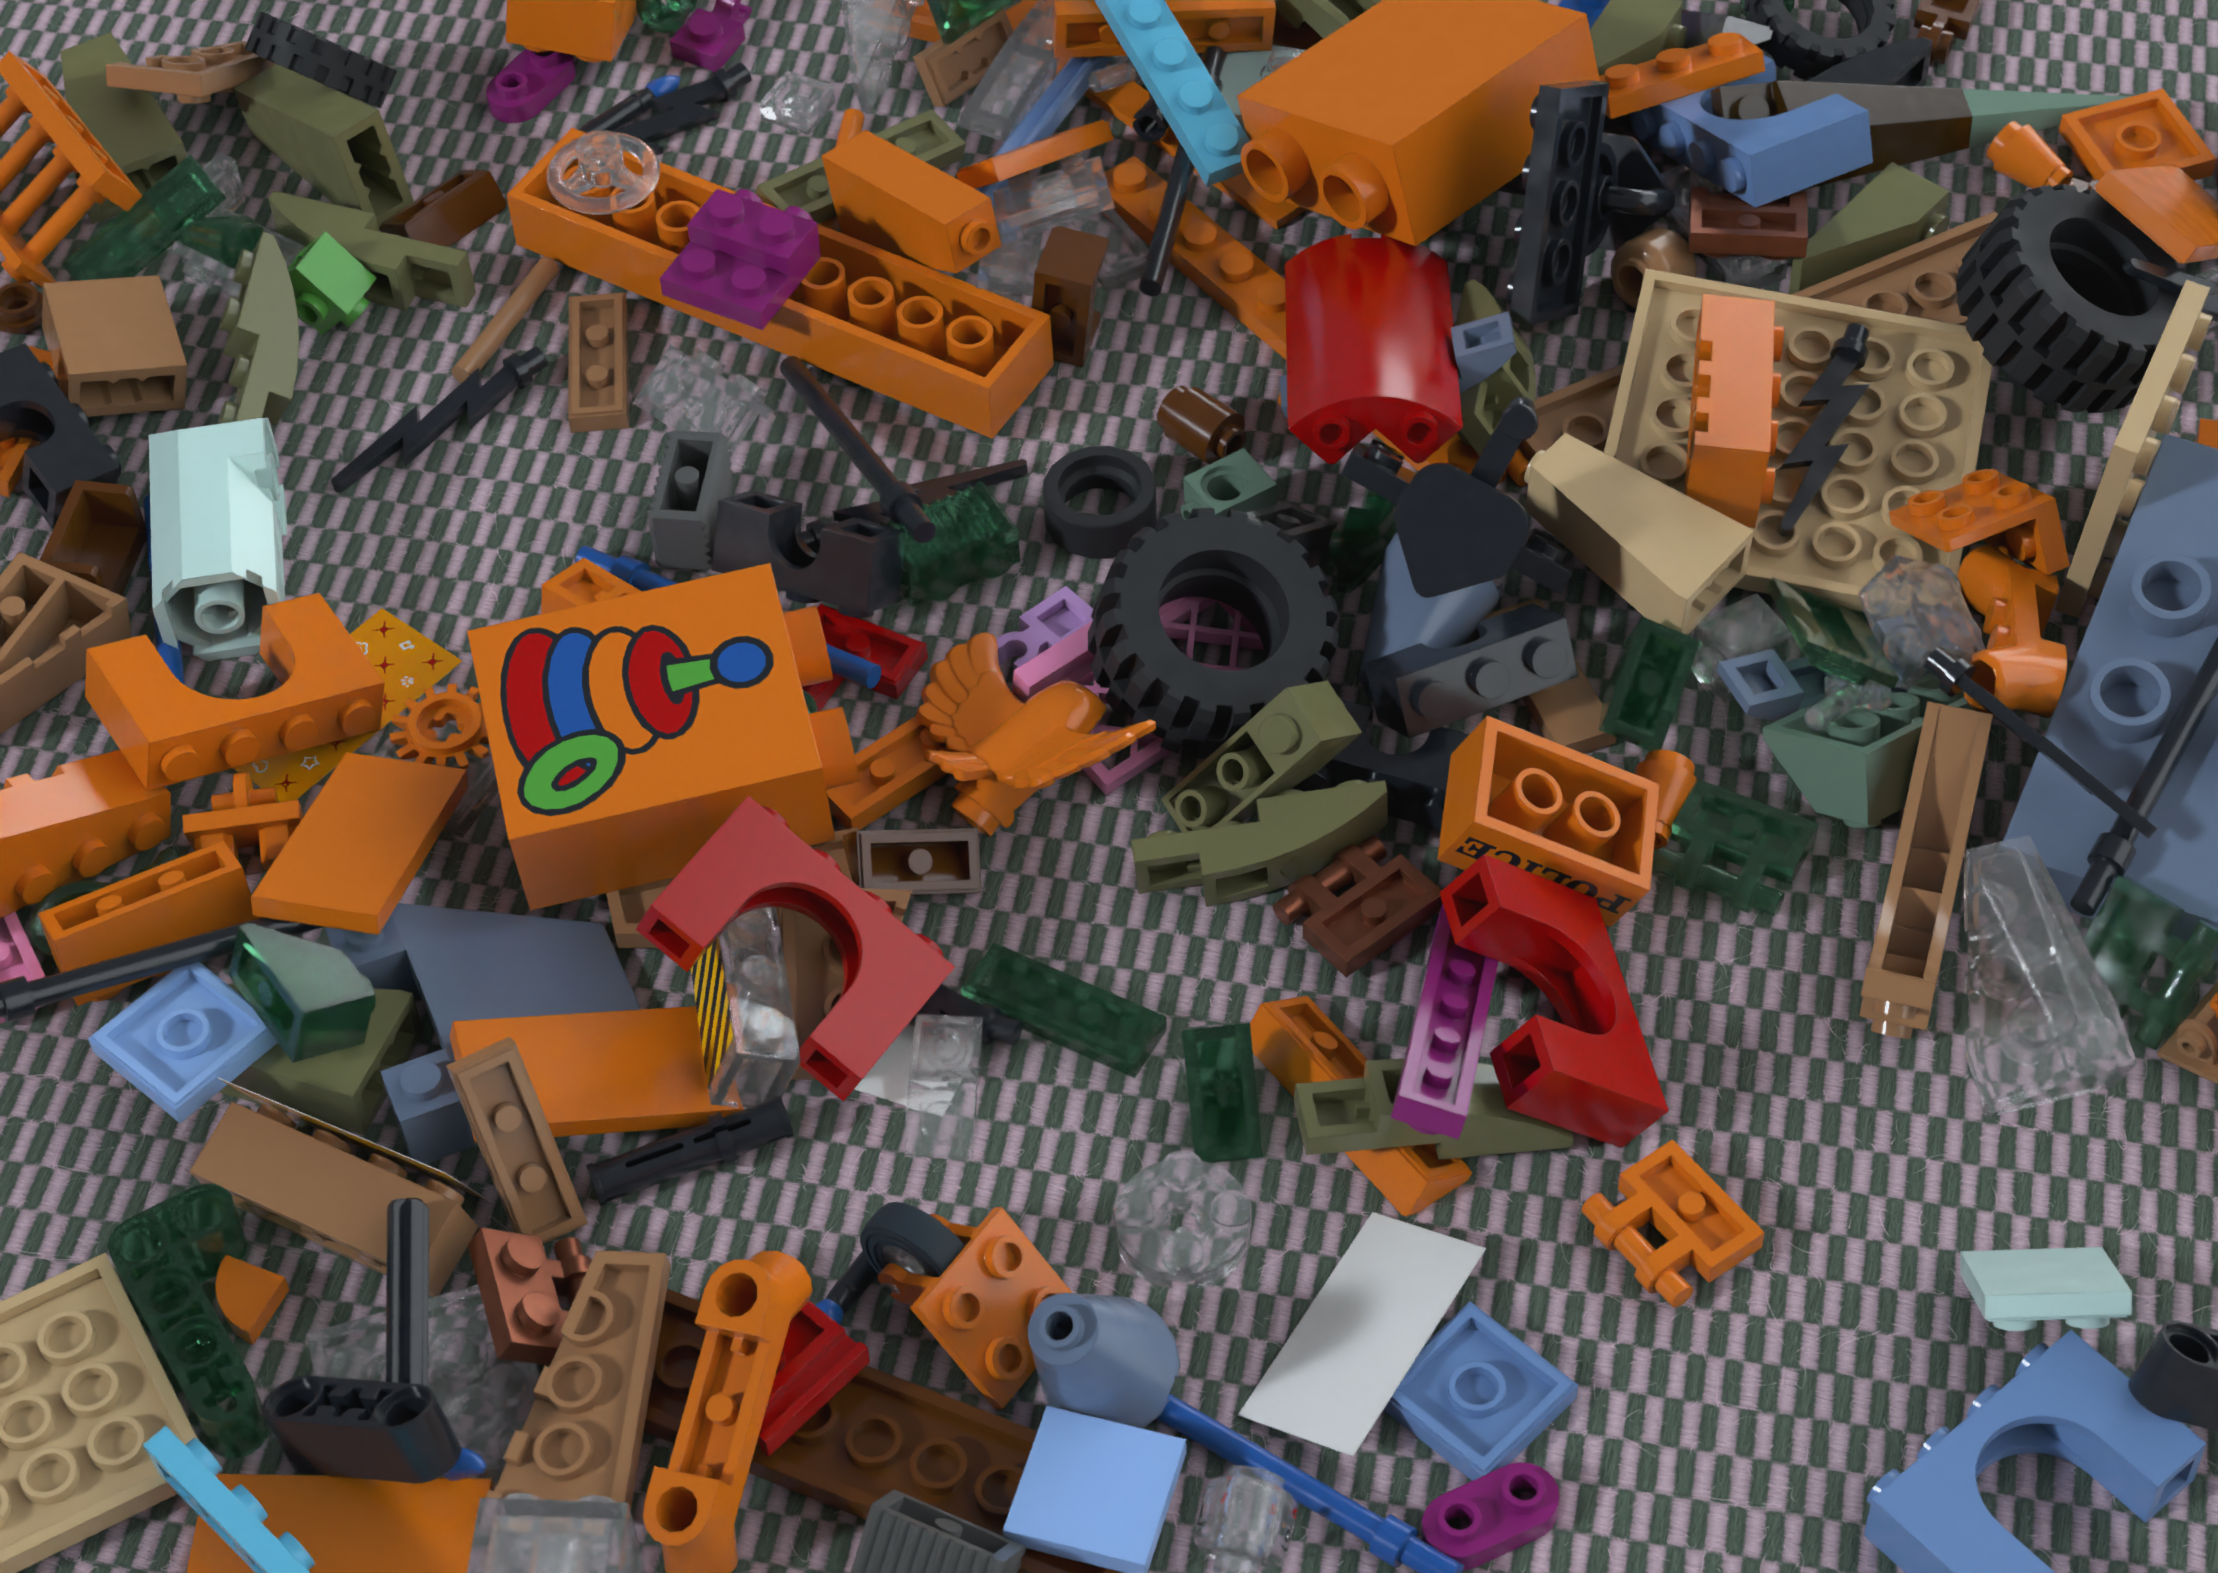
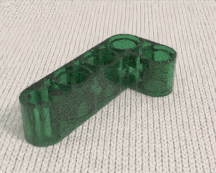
[108,1184,270,1458]

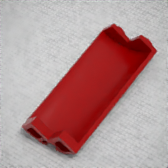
[1285,233,1463,464]

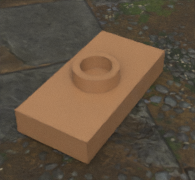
[913,5,1022,107]

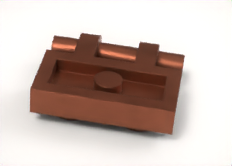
[1273,836,1442,978]
[467,1228,592,1365]

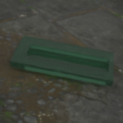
[1767,577,1899,689]

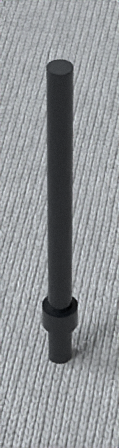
[1139,46,1226,296]
[780,356,936,543]
[2070,637,2218,916]
[0,917,323,1022]

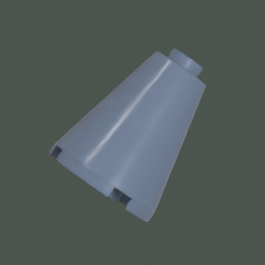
[1359,533,1503,701]
[1028,1293,1180,1429]

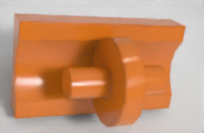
[182,772,304,871]

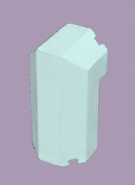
[149,418,287,661]

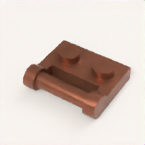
[1688,186,1808,261]

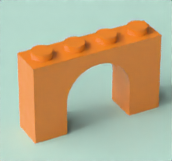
[85,593,385,791]

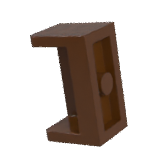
[1032,224,1109,367]
[40,480,146,596]

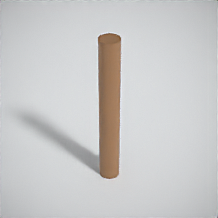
[452,256,560,383]

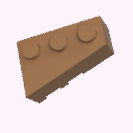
[0,552,132,735]

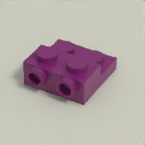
[660,189,821,330]

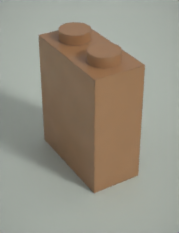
[42,275,187,417]

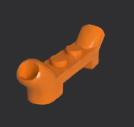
[1956,544,2067,718]
[643,1251,812,1573]

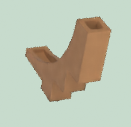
[1859,701,1993,1039]

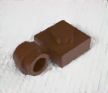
[1913,0,1982,67]

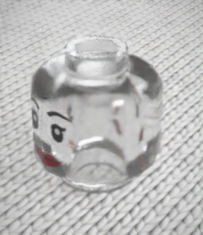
[1194,1466,1298,1573]

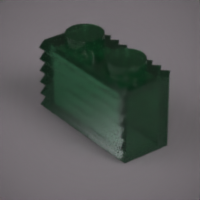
[880,481,1020,607]

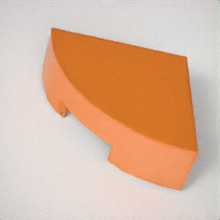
[215,1255,289,1345]

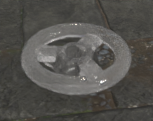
[547,130,660,215]

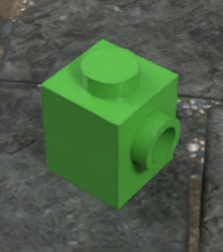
[287,231,377,335]

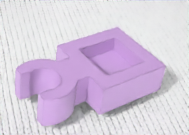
[997,586,1093,670]

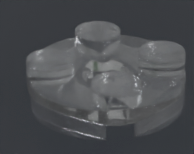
[1113,1150,1252,1288]

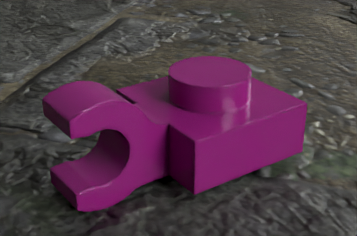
[669,0,752,72]

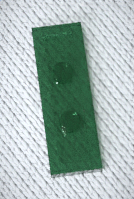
[61,154,227,281]
[961,943,1167,1078]

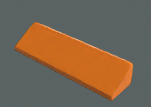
[1243,996,1473,1217]

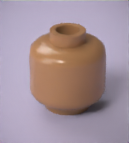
[1610,228,1697,309]

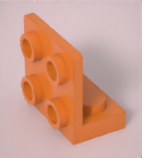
[1889,469,2070,575]

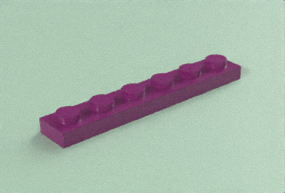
[1391,903,1499,1140]

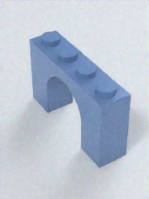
[1630,55,1873,208]
[1864,1330,2207,1573]

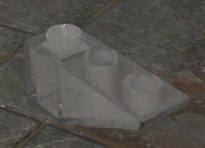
[841,0,926,114]

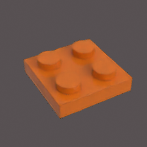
[2059,88,2217,181]

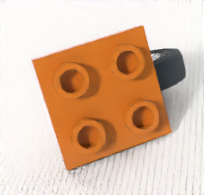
[860,1202,1072,1409]

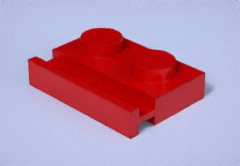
[757,1301,870,1457]

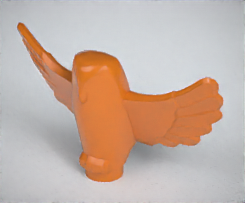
[915,632,1156,837]

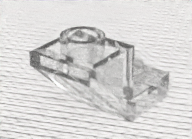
[904,1014,983,1160]

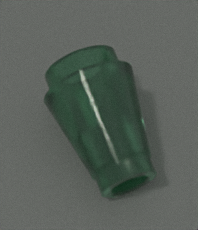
[181,215,265,271]

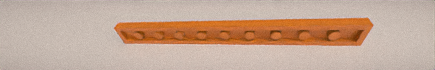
[1091,156,1507,485]

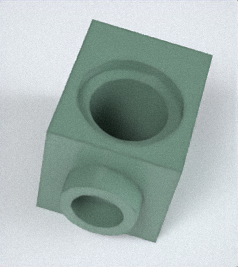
[1180,448,1277,520]

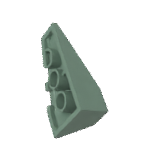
[1763,674,1994,828]

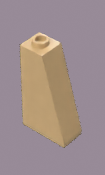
[1524,433,1754,644]

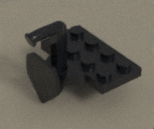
[1496,80,1675,325]
[1341,397,1573,598]

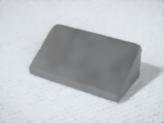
[1681,9,1773,49]

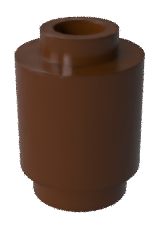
[1157,385,1246,465]

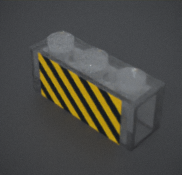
[691,907,801,1109]

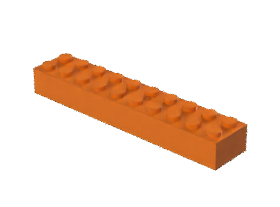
[506,128,1054,439]

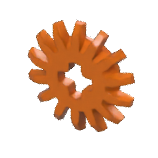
[389,684,489,769]

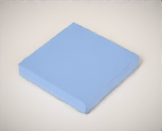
[88,962,283,1124]
[1003,1406,1187,1573]

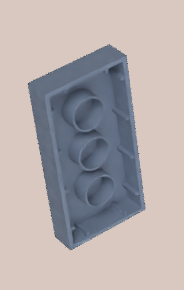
[1994,434,2218,961]

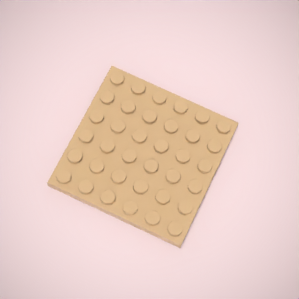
[1604,269,1992,628]

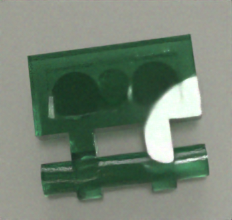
[1653,779,1818,917]
[2053,875,2218,1050]

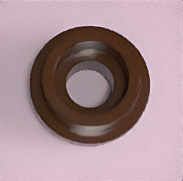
[0,282,43,334]

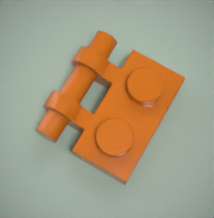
[1581,1139,1765,1308]

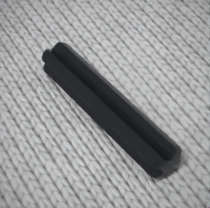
[386,1197,429,1386]

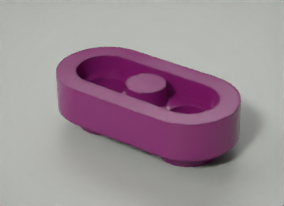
[486,48,576,123]
[1421,1462,1560,1571]

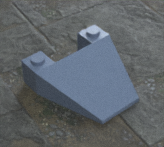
[325,903,641,1164]

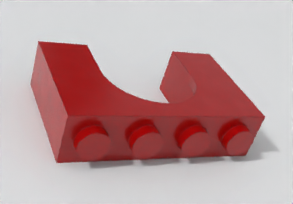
[635,795,955,1102]
[1439,854,1669,1148]

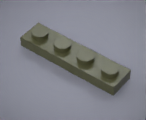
[756,109,966,224]

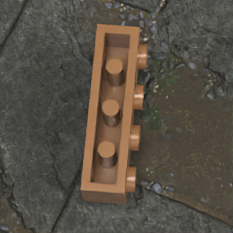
[189,1101,478,1299]

